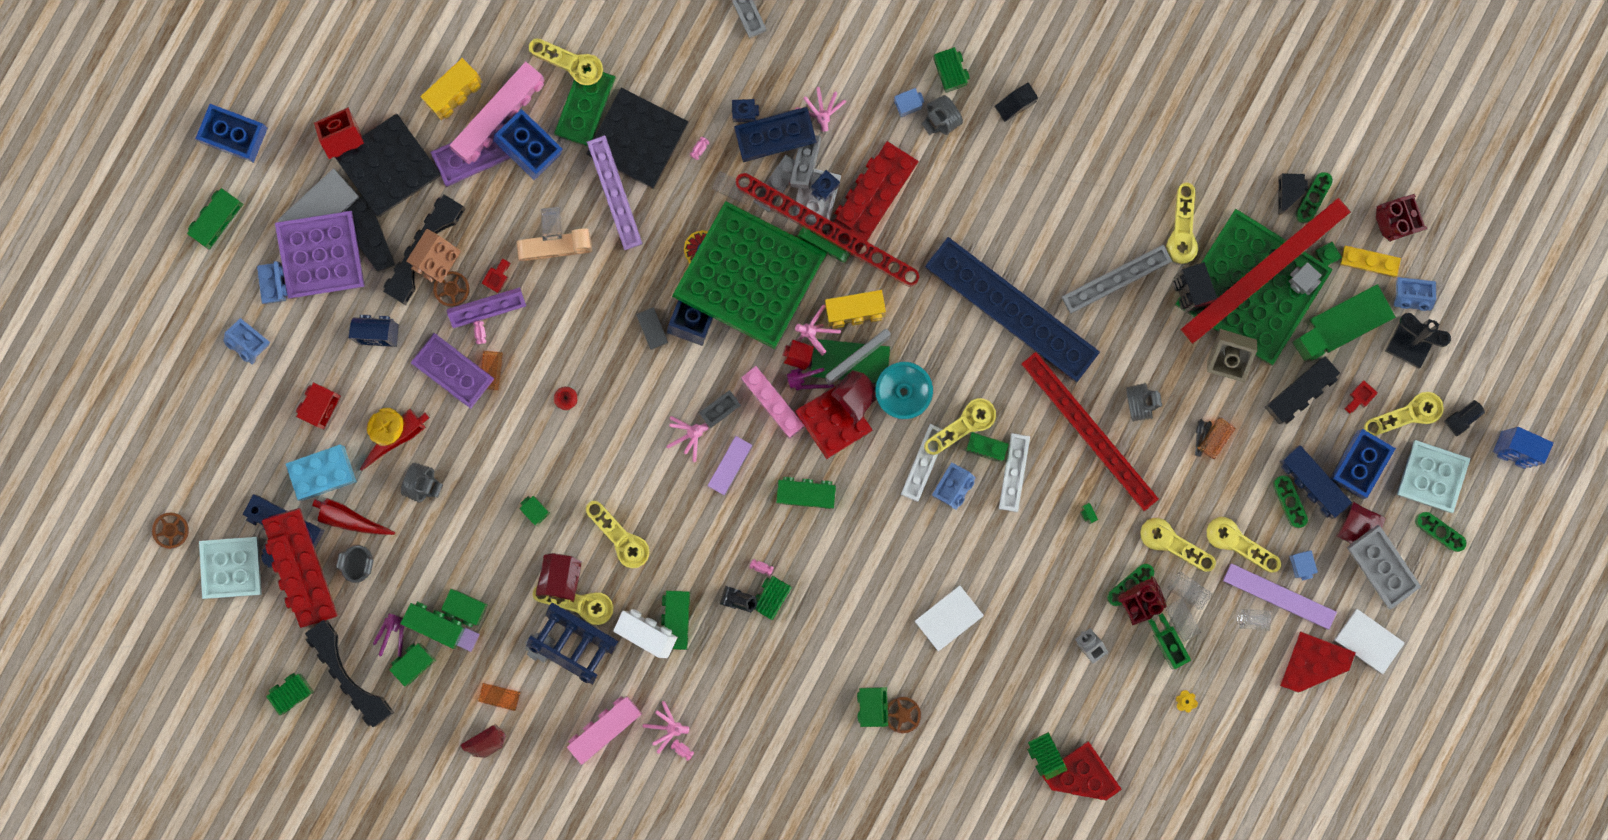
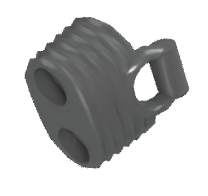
[921,95,963,135]
[1126,383,1162,422]
[401,462,443,503]
[336,545,374,583]

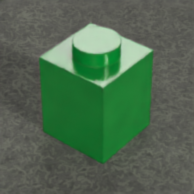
[519,496,551,526]

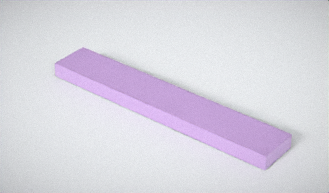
[587,136,643,250]
[1223,563,1337,630]

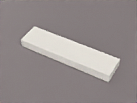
[900,424,947,502]
[999,433,1030,512]

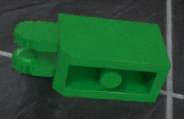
[1148,613,1192,670]

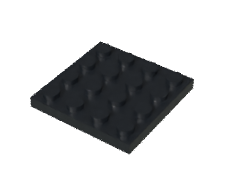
[586,87,689,189]
[334,113,441,218]

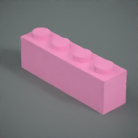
[741,366,804,439]
[567,696,642,765]

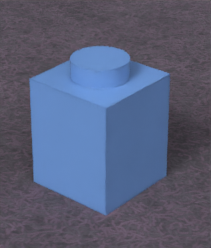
[894,88,924,117]
[1289,550,1318,581]

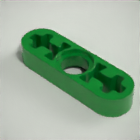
[1296,172,1333,223]
[797,227,850,263]
[1273,475,1308,528]
[1415,512,1467,552]
[1107,564,1155,606]

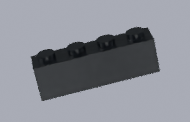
[1264,356,1340,424]

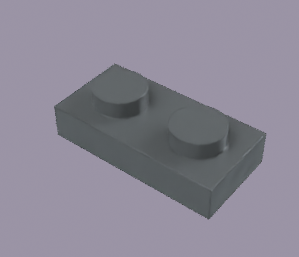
[699,390,741,429]

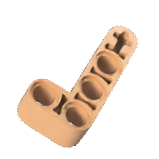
[516,229,592,261]

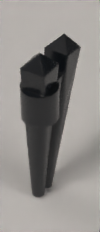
[1195,419,1213,457]

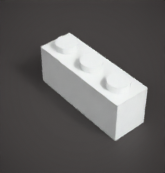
[613,609,677,658]

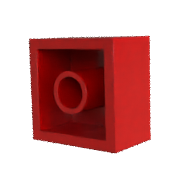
[314,107,364,159]
[296,382,341,430]

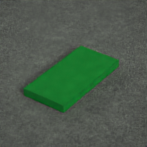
[554,67,616,147]
[1310,284,1396,353]
[810,339,890,384]

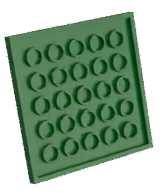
[672,201,827,349]
[1175,209,1333,366]

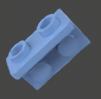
[257,261,287,304]
[1394,277,1436,311]
[223,318,270,365]
[932,462,975,510]

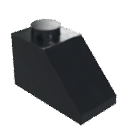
[994,82,1038,122]
[1278,173,1308,214]

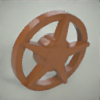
[433,271,470,307]
[152,513,189,549]
[888,697,921,733]

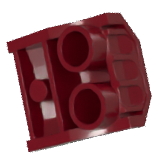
[1375,193,1428,242]
[831,370,877,423]
[1336,501,1386,544]
[536,553,582,602]
[1118,576,1167,625]
[460,724,506,758]

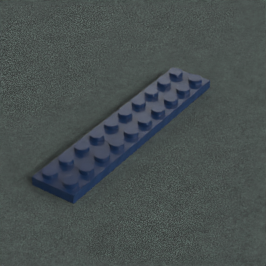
[925,237,1100,383]

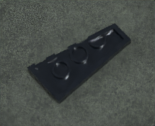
[344,196,396,272]

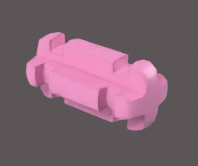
[690,137,709,160]
[473,321,486,345]
[750,559,773,576]
[671,739,694,761]

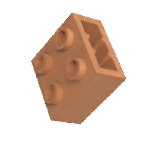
[407,229,461,283]

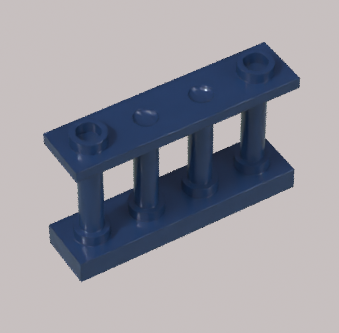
[526,603,619,685]

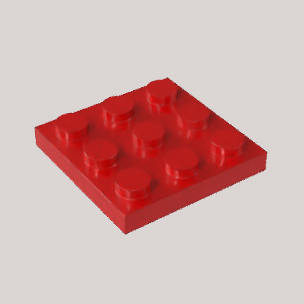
[795,386,873,459]

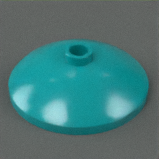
[875,362,933,419]

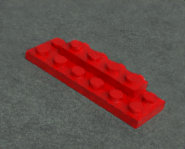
[826,141,919,253]
[262,508,338,628]

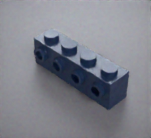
[1279,445,1352,519]
[242,494,325,549]

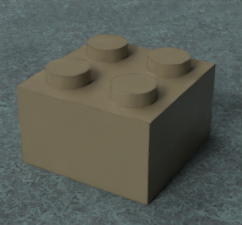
[1207,329,1257,383]

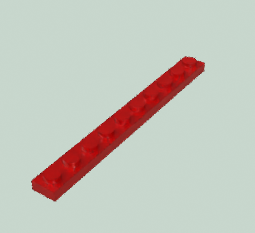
[1021,352,1159,512]

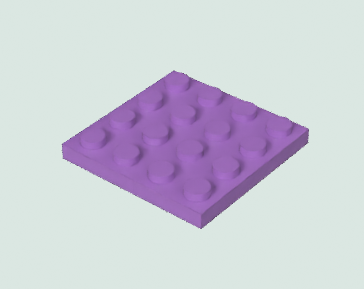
[275,211,365,299]

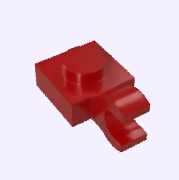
[482,259,511,294]
[1344,380,1378,414]

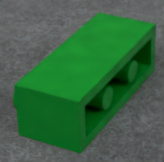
[187,188,244,250]
[776,477,836,509]
[661,591,690,650]
[400,601,465,649]

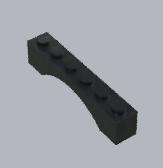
[383,194,465,306]
[305,620,394,727]

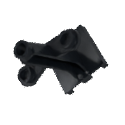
[1385,313,1451,369]

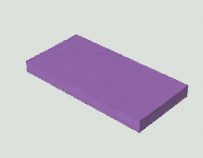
[431,138,511,187]
[411,333,494,409]

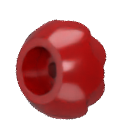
[554,386,578,411]

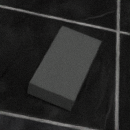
[636,307,668,350]

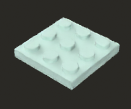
[1397,440,1471,513]
[199,537,262,599]

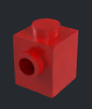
[782,339,814,370]

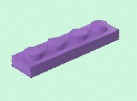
[447,287,526,328]

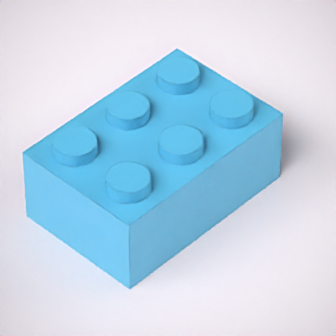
[286,444,357,501]

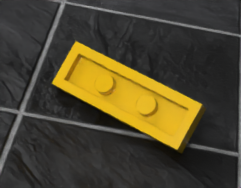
[1340,245,1401,277]

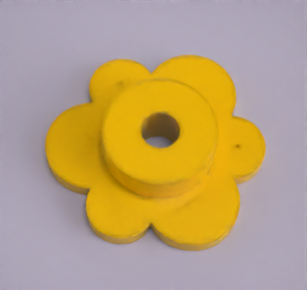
[1176,690,1198,713]

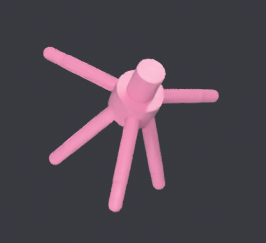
[795,87,846,132]
[795,305,841,356]
[666,416,708,462]
[642,701,689,754]

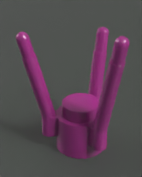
[787,362,835,391]
[373,614,405,657]

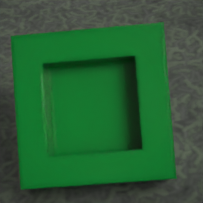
[1314,241,1342,266]
[1080,503,1098,524]

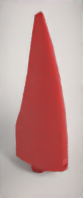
[360,409,430,471]
[312,498,395,535]

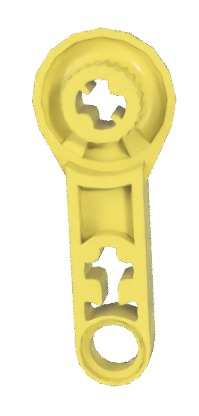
[529,38,603,86]
[1166,183,1198,264]
[1364,392,1444,436]
[924,398,996,455]
[586,501,650,568]
[1207,517,1281,573]
[1140,518,1216,572]
[533,586,613,625]

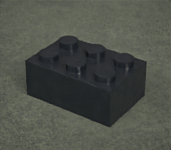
[1172,262,1217,313]

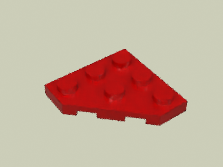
[1280,631,1356,693]
[1042,741,1122,801]

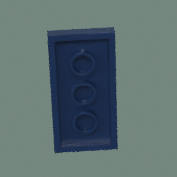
[734,107,817,163]

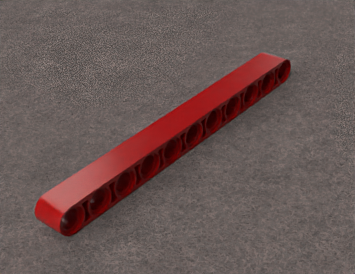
[736,173,919,287]
[1180,198,1351,344]

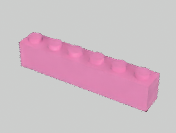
[450,62,544,164]

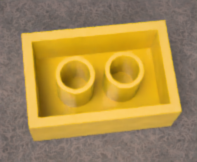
[420,58,483,121]
[825,290,886,329]

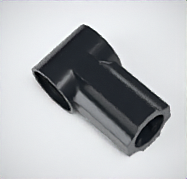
[1444,400,1485,437]
[719,586,757,613]

